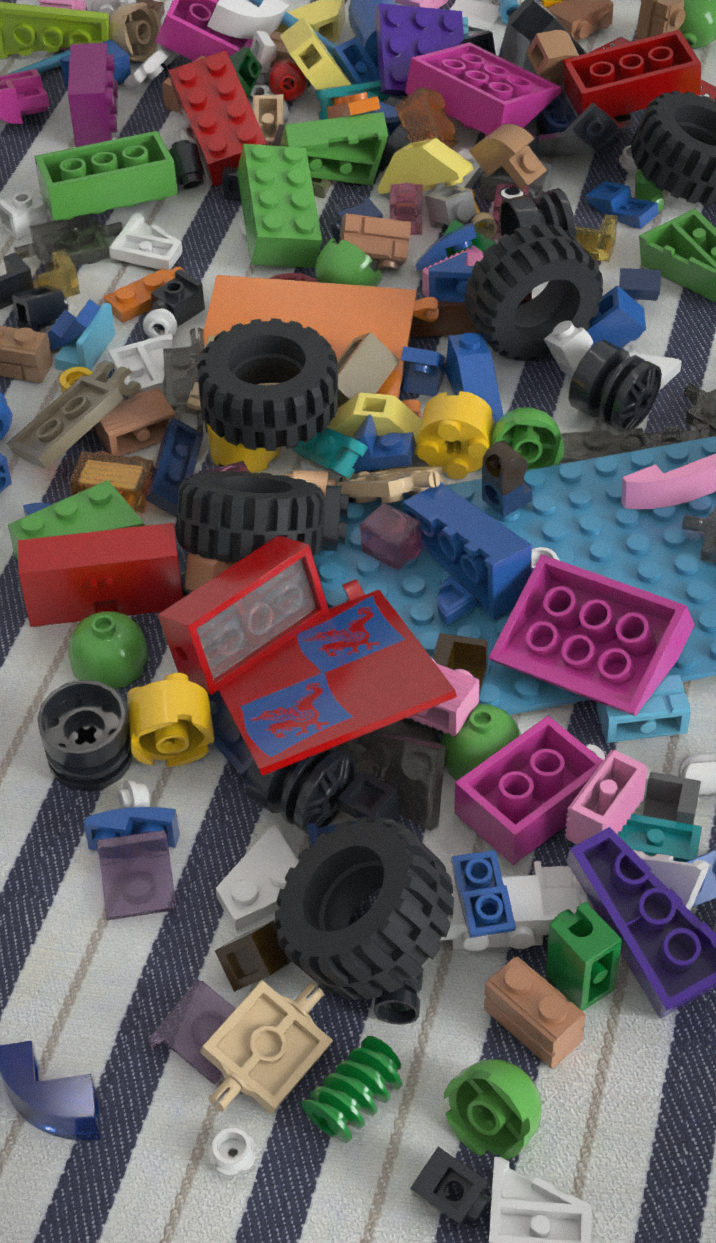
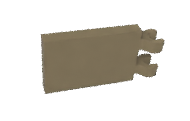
[6,360,141,469]

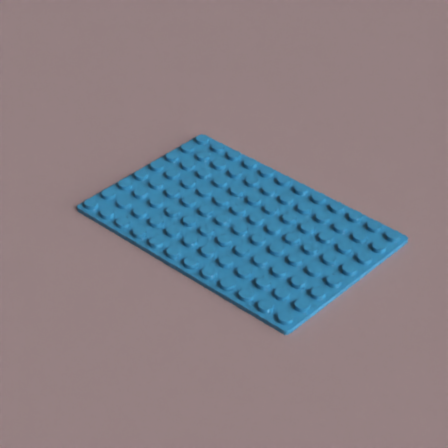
[313,436,716,744]

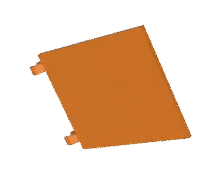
[185,275,439,419]

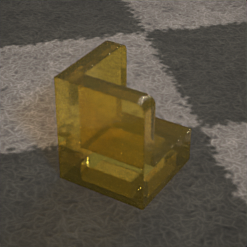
[576,214,618,262]
[33,249,80,298]

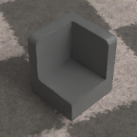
[642,772,701,825]

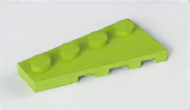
[0,2,110,59]

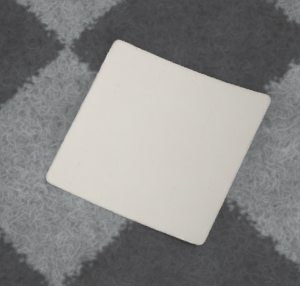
[450,0,499,30]

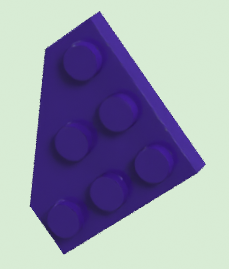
[375,3,464,96]

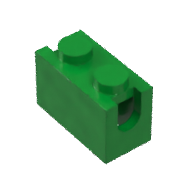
[545,902,622,1011]

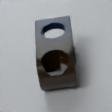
[482,441,532,518]

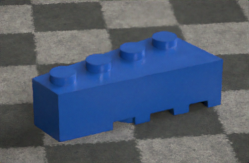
[403,482,532,619]

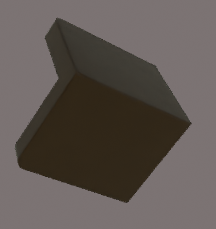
[432,633,488,695]
[215,920,292,992]

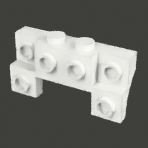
[440,861,588,951]

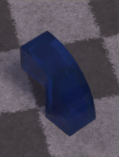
[0,1041,101,1141]

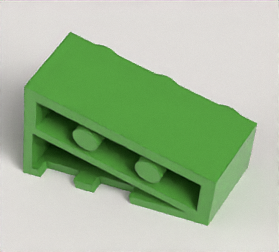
[280,112,388,185]
[639,208,716,303]
[8,480,145,560]

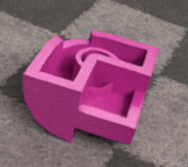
[0,69,50,124]

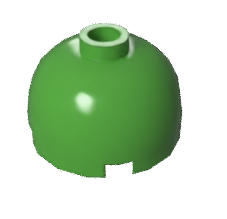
[680,0,716,49]
[315,238,382,287]
[491,407,564,470]
[68,611,149,689]
[440,703,521,780]
[444,1059,542,1160]

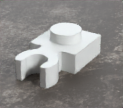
[250,30,276,85]

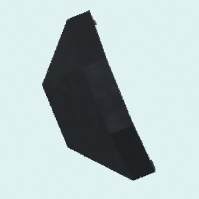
[498,0,636,158]

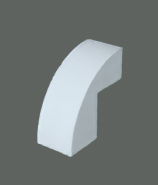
[207,0,289,39]

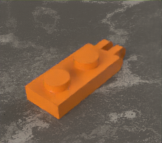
[103,267,188,323]

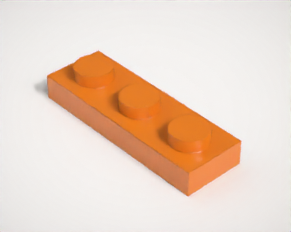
[326,92,380,119]

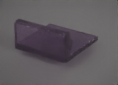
[97,830,177,921]
[147,979,236,1085]

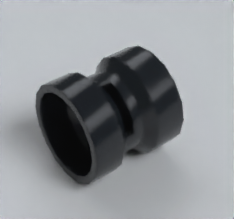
[374,972,423,1025]

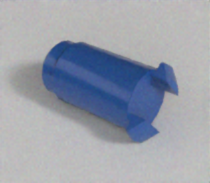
[348,0,397,70]

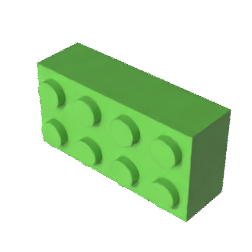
[34,131,178,221]
[237,144,322,268]

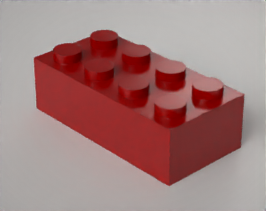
[563,29,701,117]
[168,50,267,187]

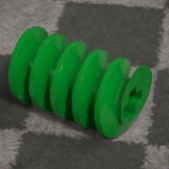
[301,1036,403,1143]

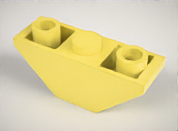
[275,0,345,42]
[280,17,351,105]
[377,138,474,196]
[327,392,422,455]

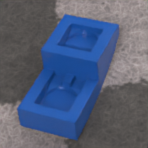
[585,181,659,229]
[48,299,101,350]

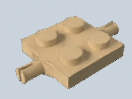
[338,466,444,503]
[200,980,333,1115]

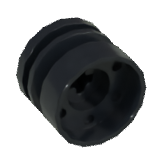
[499,188,576,238]
[568,340,662,434]
[37,680,133,792]
[245,746,356,834]

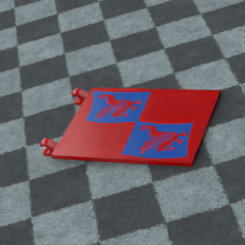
[218,579,457,776]

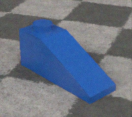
[445,333,504,426]

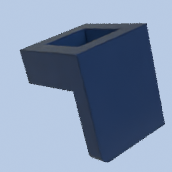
[619,268,661,301]

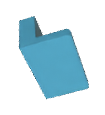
[55,303,115,371]

